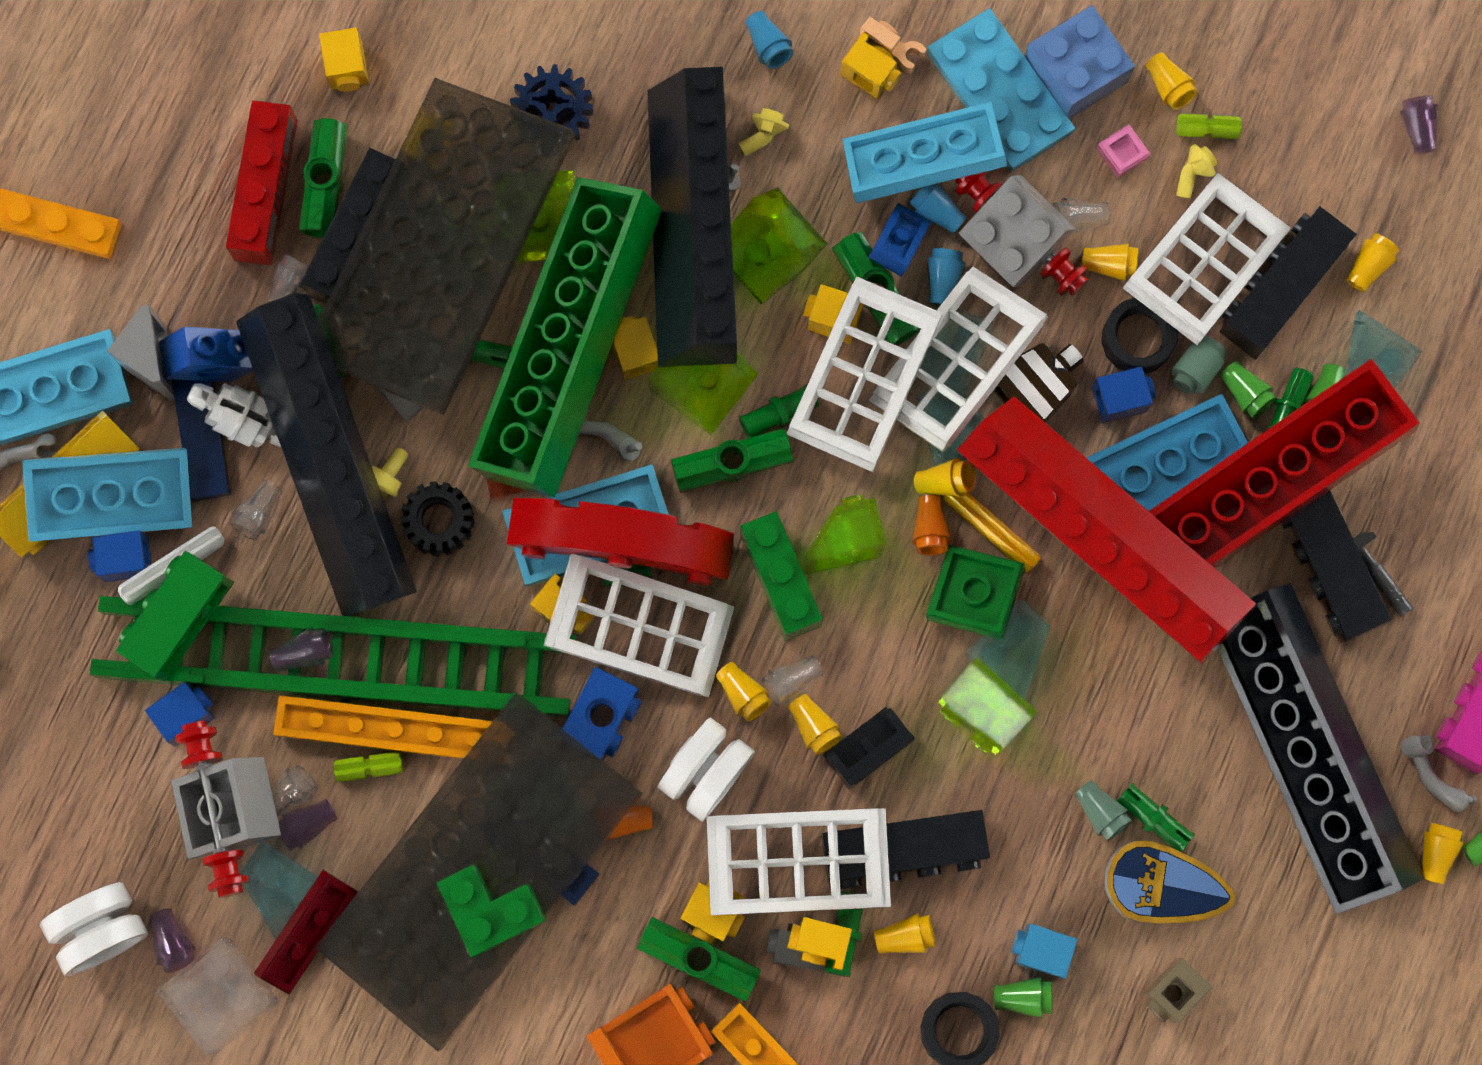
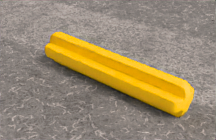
[943,492,1041,573]

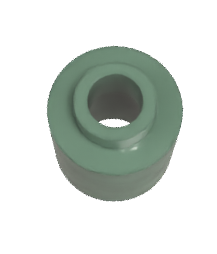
[1171,336,1227,395]

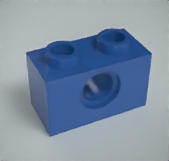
[159,326,253,382]
[558,667,642,763]

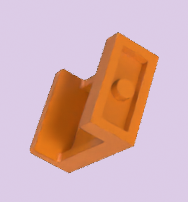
[586,983,716,1065]

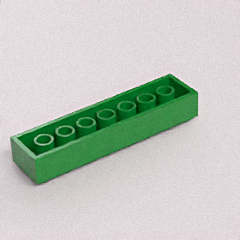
[468,177,662,498]

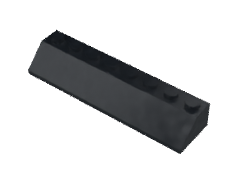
[647,67,737,367]
[236,293,417,617]
[1218,583,1425,914]

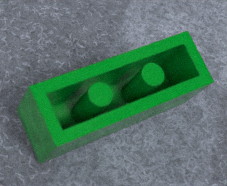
[740,511,823,641]
[116,550,234,682]

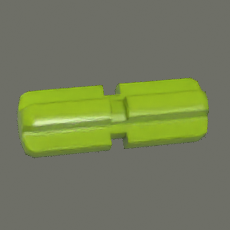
[1175,113,1242,139]
[333,752,403,782]

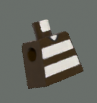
[993,343,1084,423]

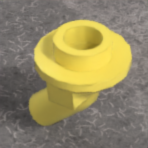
[738,108,789,156]
[1176,144,1218,199]
[372,448,408,500]

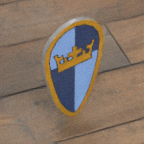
[1105,841,1235,924]

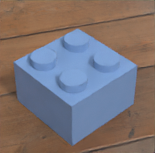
[1025,5,1135,119]

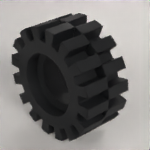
[401,481,475,557]

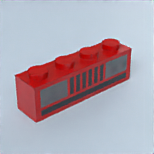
[226,100,298,266]

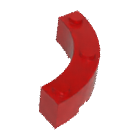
[506,498,734,585]

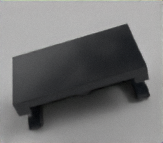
[823,707,915,790]

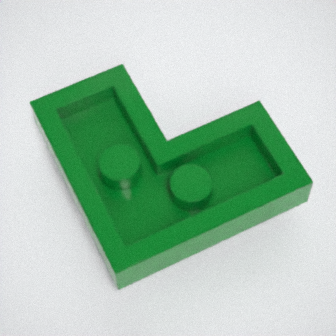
[437,865,547,958]

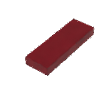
[254,869,358,995]

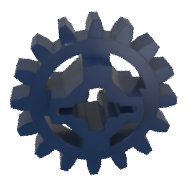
[510,64,594,149]

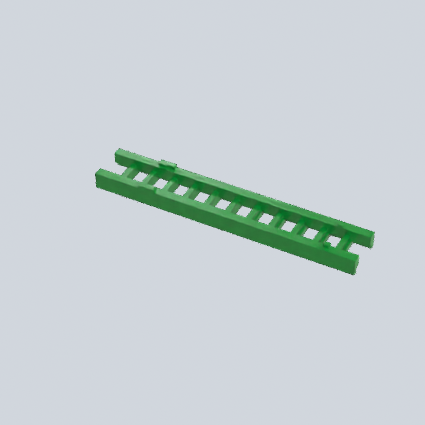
[89,596,577,718]

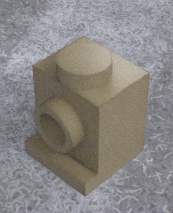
[1144,958,1212,1023]

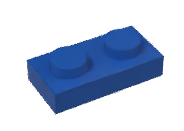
[868,203,931,277]

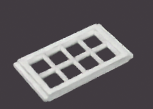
[1123,173,1291,345]
[869,267,1048,453]
[787,276,943,472]
[543,553,734,697]
[707,808,891,915]

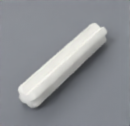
[118,526,225,605]

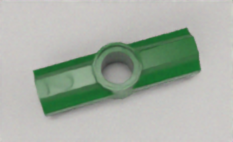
[299,118,348,239]
[832,231,920,345]
[671,429,793,493]
[636,917,761,1002]

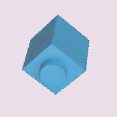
[1011,924,1078,979]

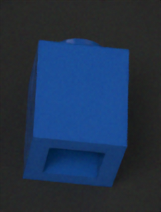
[1091,366,1156,423]
[88,530,152,582]
[144,682,215,746]

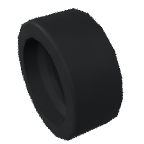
[1101,298,1178,374]
[920,992,1000,1065]

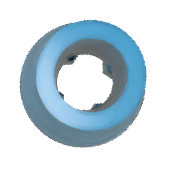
[745,11,793,69]
[909,183,967,234]
[927,248,965,306]

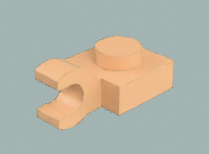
[859,16,926,74]

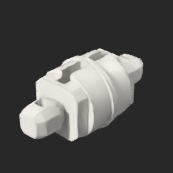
[187,383,281,448]

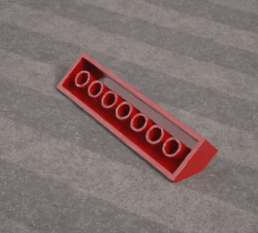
[1149,358,1420,568]
[957,396,1256,665]

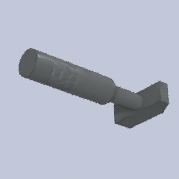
[1353,532,1414,617]

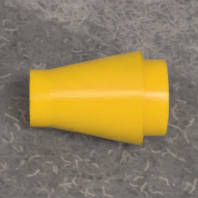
[1145,52,1198,110]
[1345,233,1399,293]
[1082,243,1139,281]
[914,458,976,497]
[716,662,771,722]
[788,694,842,755]
[1421,822,1464,885]
[874,913,936,954]

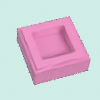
[1096,124,1151,179]

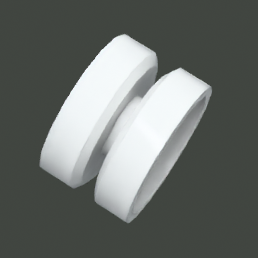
[657,717,755,822]
[40,882,149,976]

